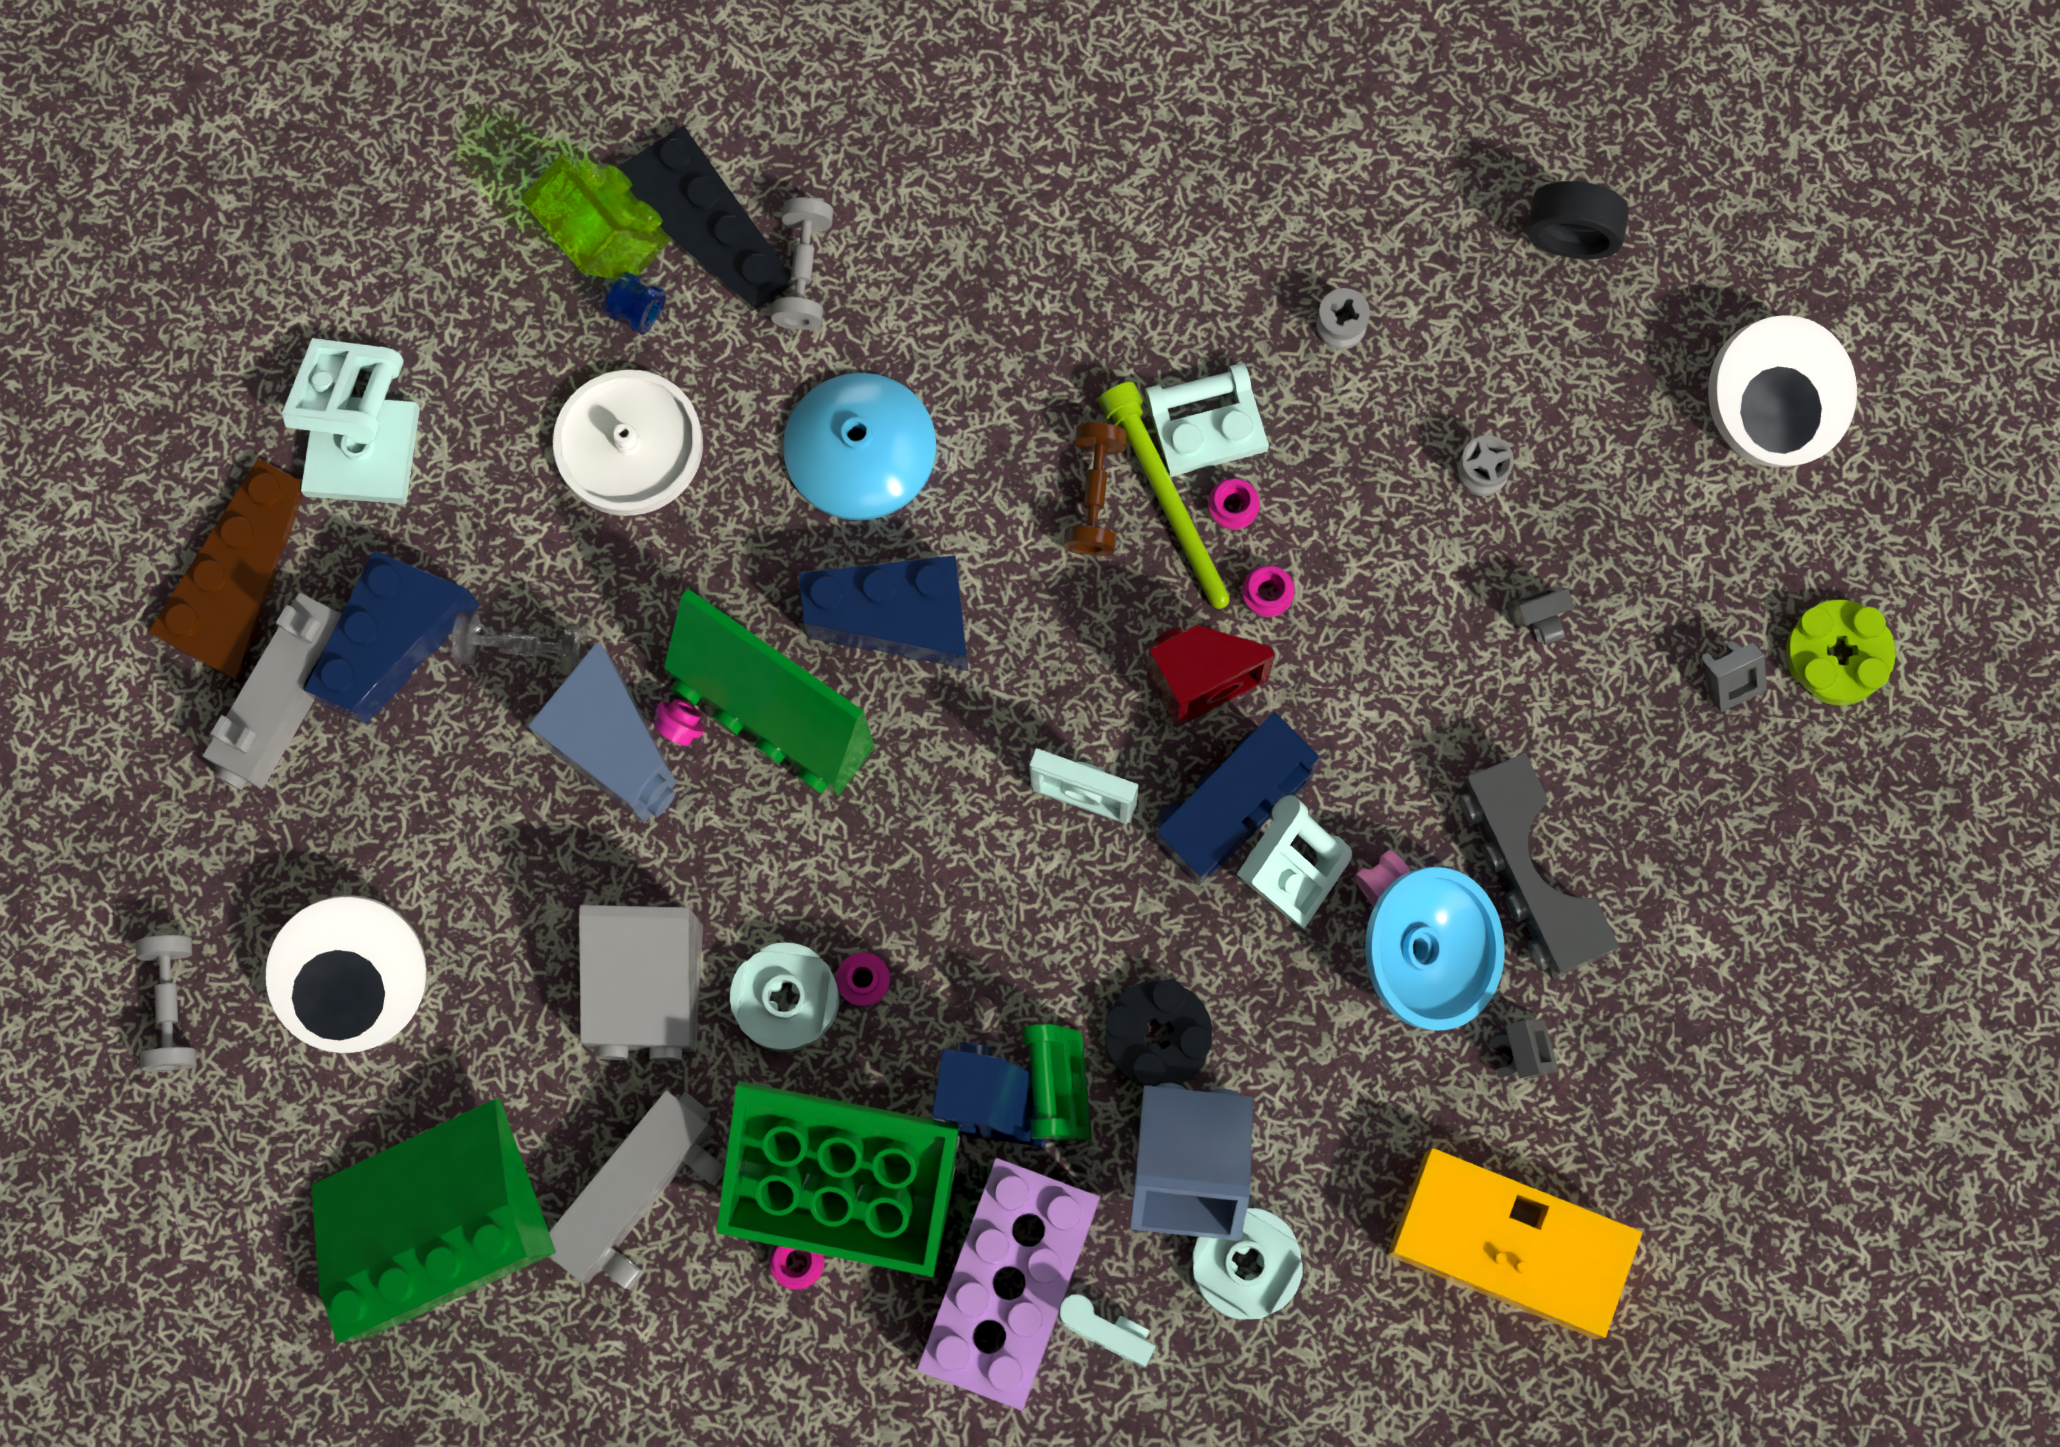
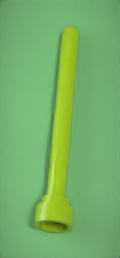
[1098,382,1230,609]

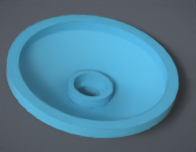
[783,373,936,520]
[1365,867,1505,1030]

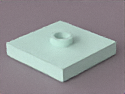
[301,397,420,504]
[1030,748,1138,824]

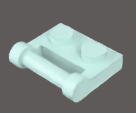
[282,338,403,444]
[1145,363,1269,477]
[1237,795,1352,929]
[1060,1294,1156,1368]

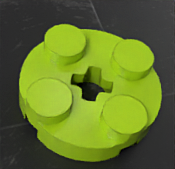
[1786,600,1896,705]

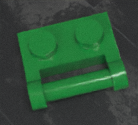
[1021,1024,1092,1142]

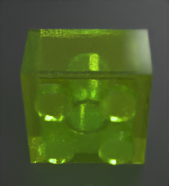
[521,155,671,282]

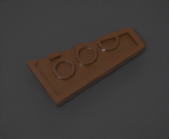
[148,458,303,684]

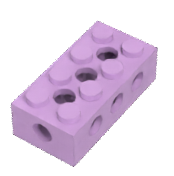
[917,1158,1100,1411]

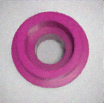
[1208,478,1260,530]
[1242,565,1295,617]
[654,699,705,746]
[836,952,890,1007]
[769,1245,825,1290]

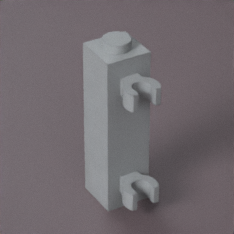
[203,593,342,791]
[549,1090,725,1290]

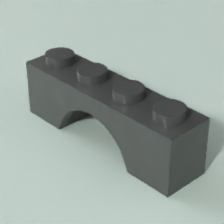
[1459,752,1619,980]

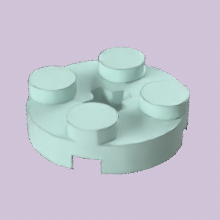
[730,942,839,1052]
[1192,1208,1303,1320]

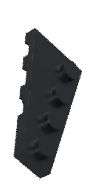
[600,125,794,311]

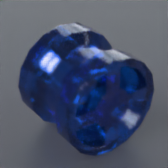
[604,271,666,335]

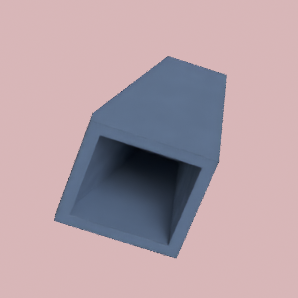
[528,643,677,823]
[1130,1083,1253,1241]

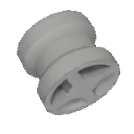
[1316,288,1370,350]
[1457,435,1514,496]

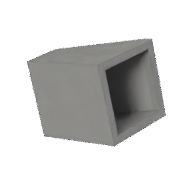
[579,905,703,1061]

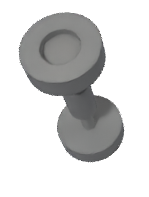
[771,198,833,330]
[136,935,196,1072]

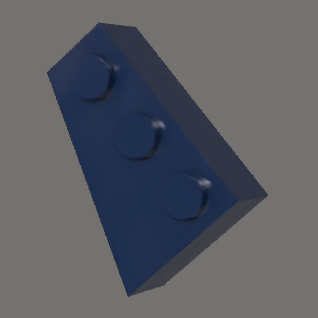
[304,550,480,724]
[799,555,969,671]
[1155,711,1320,886]
[932,1042,1047,1148]

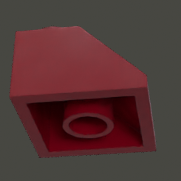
[1147,625,1275,729]

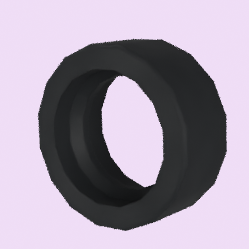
[1526,181,1630,260]

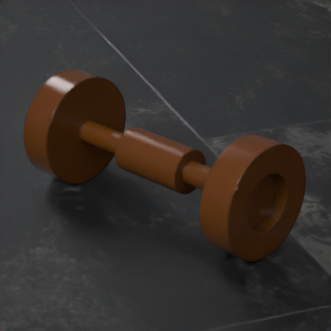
[1063,422,1127,556]

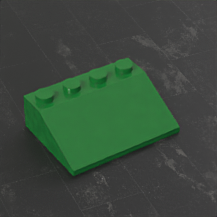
[664,589,875,797]
[716,1081,959,1277]
[311,1099,556,1344]

